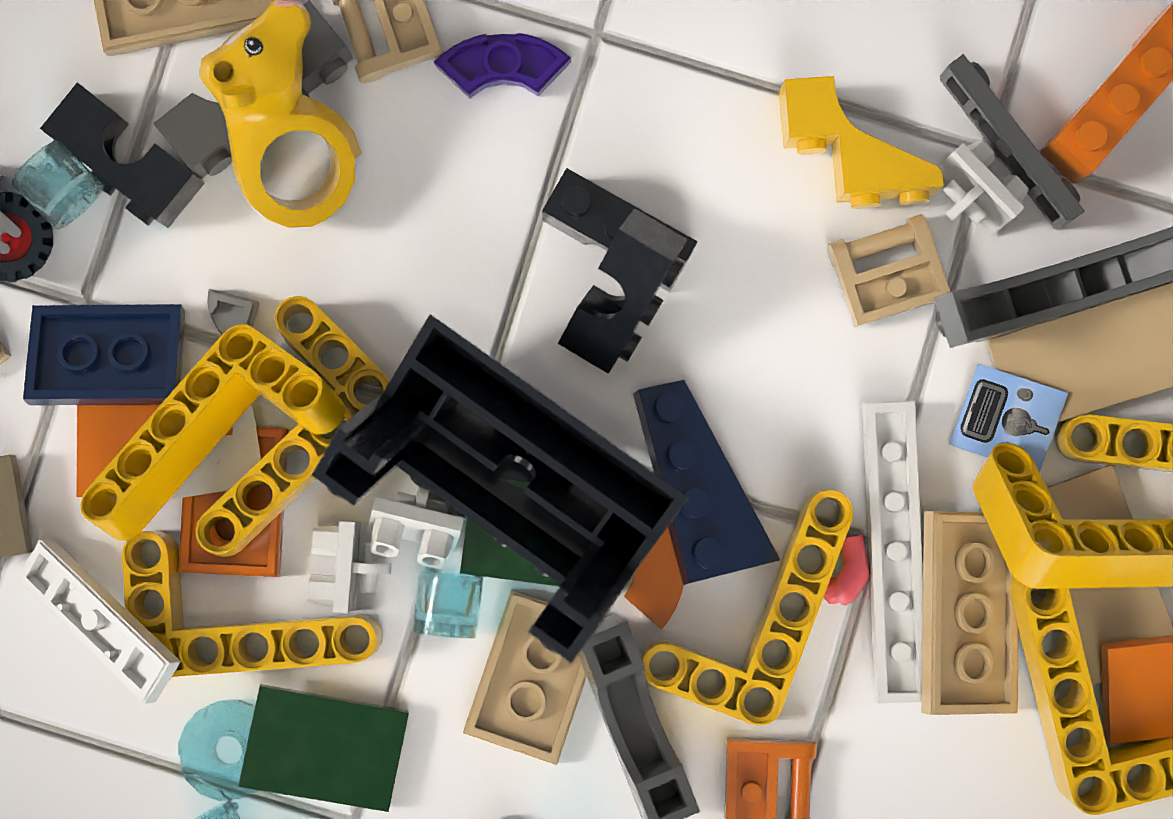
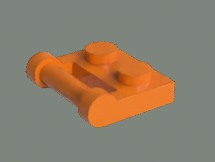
[724,739,817,819]

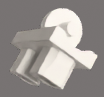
[938,140,1028,235]
[367,487,464,569]
[307,521,392,614]

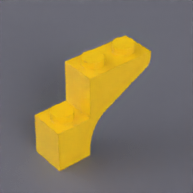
[779,76,944,209]

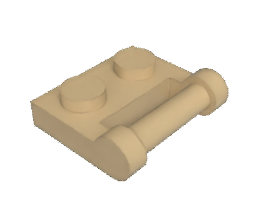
[332,0,442,83]
[827,214,950,328]

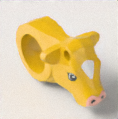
[199,0,362,228]

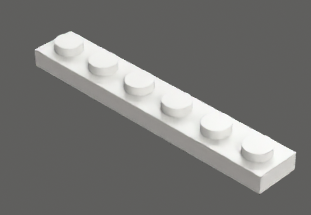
[862,401,923,704]

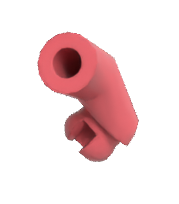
[824,534,870,606]

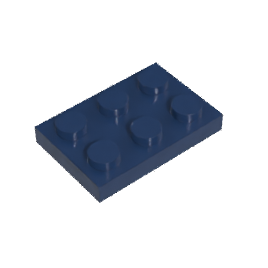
[23,304,186,406]

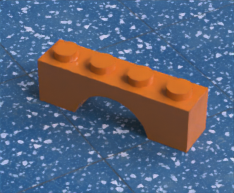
[1039,1,1173,184]

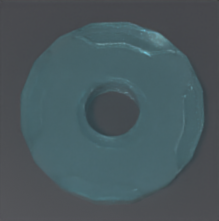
[178,699,258,801]

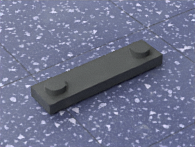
[939,53,1085,230]

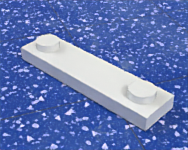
[17,538,181,704]

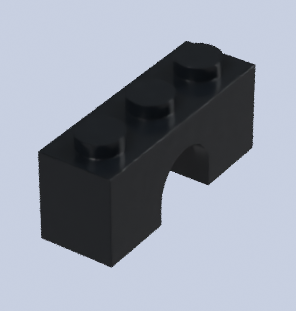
[39,82,205,228]
[542,168,698,293]
[557,208,687,374]

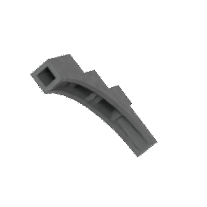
[934,227,1173,348]

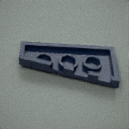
[633,380,780,585]

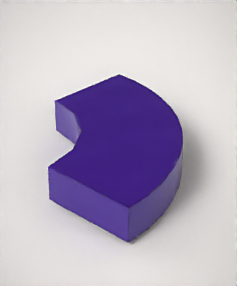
[434,33,571,99]

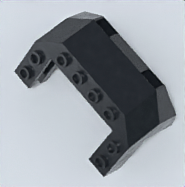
[311,314,688,664]

